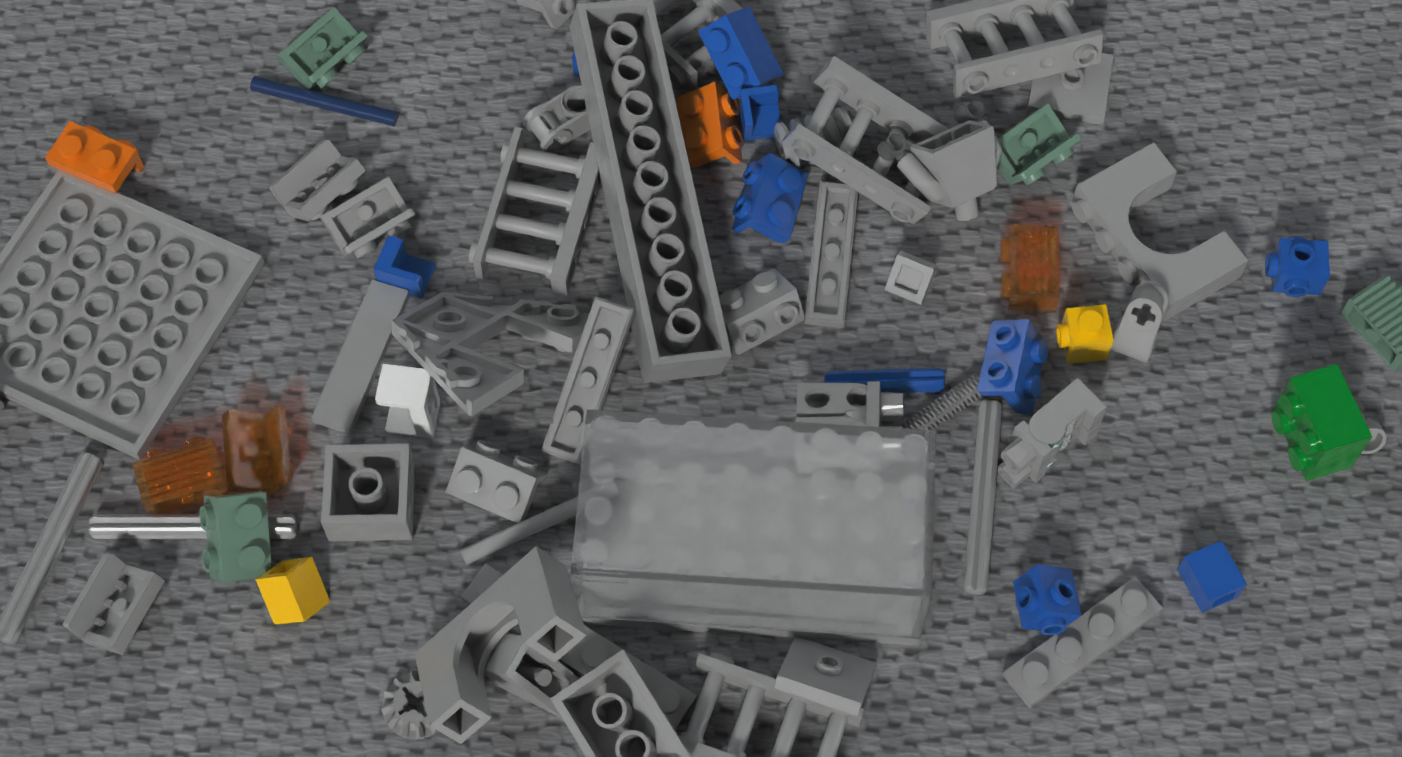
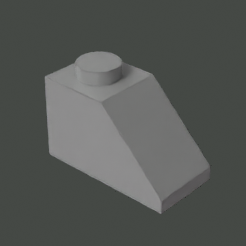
[484,633,580,718]

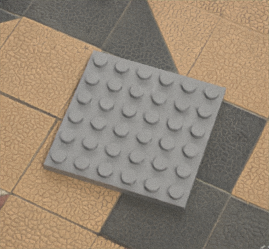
[0,169,265,460]

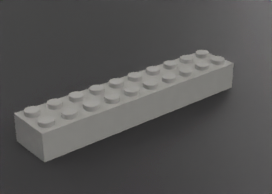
[570,0,732,383]

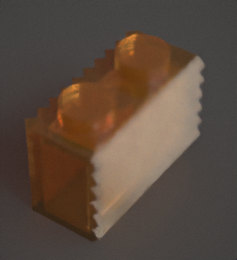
[999,223,1060,312]
[132,437,232,514]

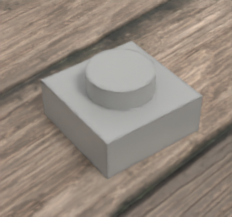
[884,251,937,305]

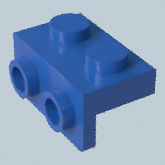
[732,153,808,243]
[977,319,1048,414]

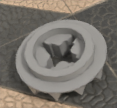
[381,670,438,740]

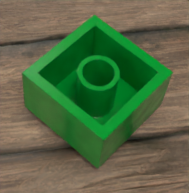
[1271,364,1372,481]

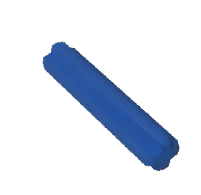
[824,368,945,393]

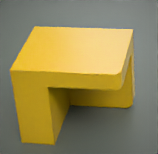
[255,557,330,624]

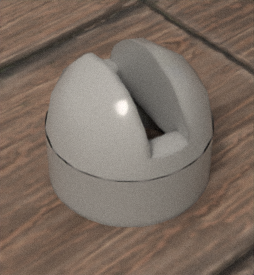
[1361,418,1387,454]

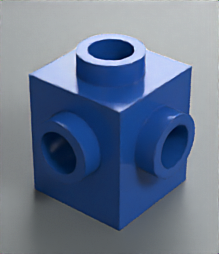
[1265,236,1330,297]
[1013,564,1082,635]

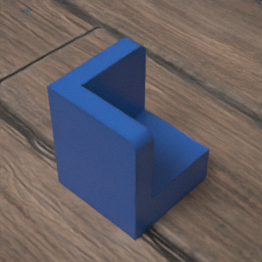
[739,85,781,141]
[373,235,436,298]
[1177,541,1247,613]

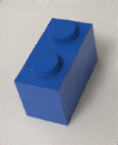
[698,6,784,100]

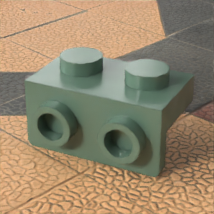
[277,7,368,90]
[997,103,1082,185]
[199,491,272,583]

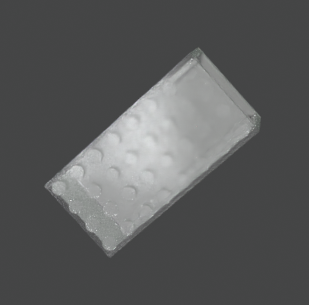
[571,409,936,646]

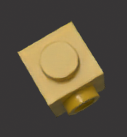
[1056,304,1114,364]

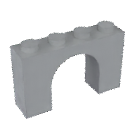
[1072,142,1248,321]
[415,546,587,744]

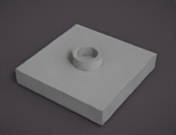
[1027,53,1114,125]
[774,636,877,716]

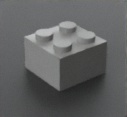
[321,444,415,541]

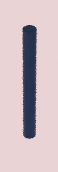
[250,76,399,127]

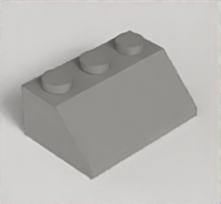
[550,649,692,757]

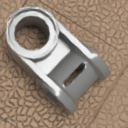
[523,85,591,153]
[1110,281,1169,364]

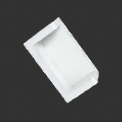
[375,364,441,439]

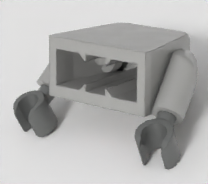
[877,101,1002,221]

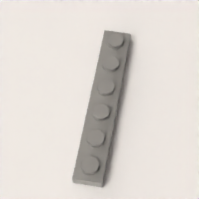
[461,563,697,731]

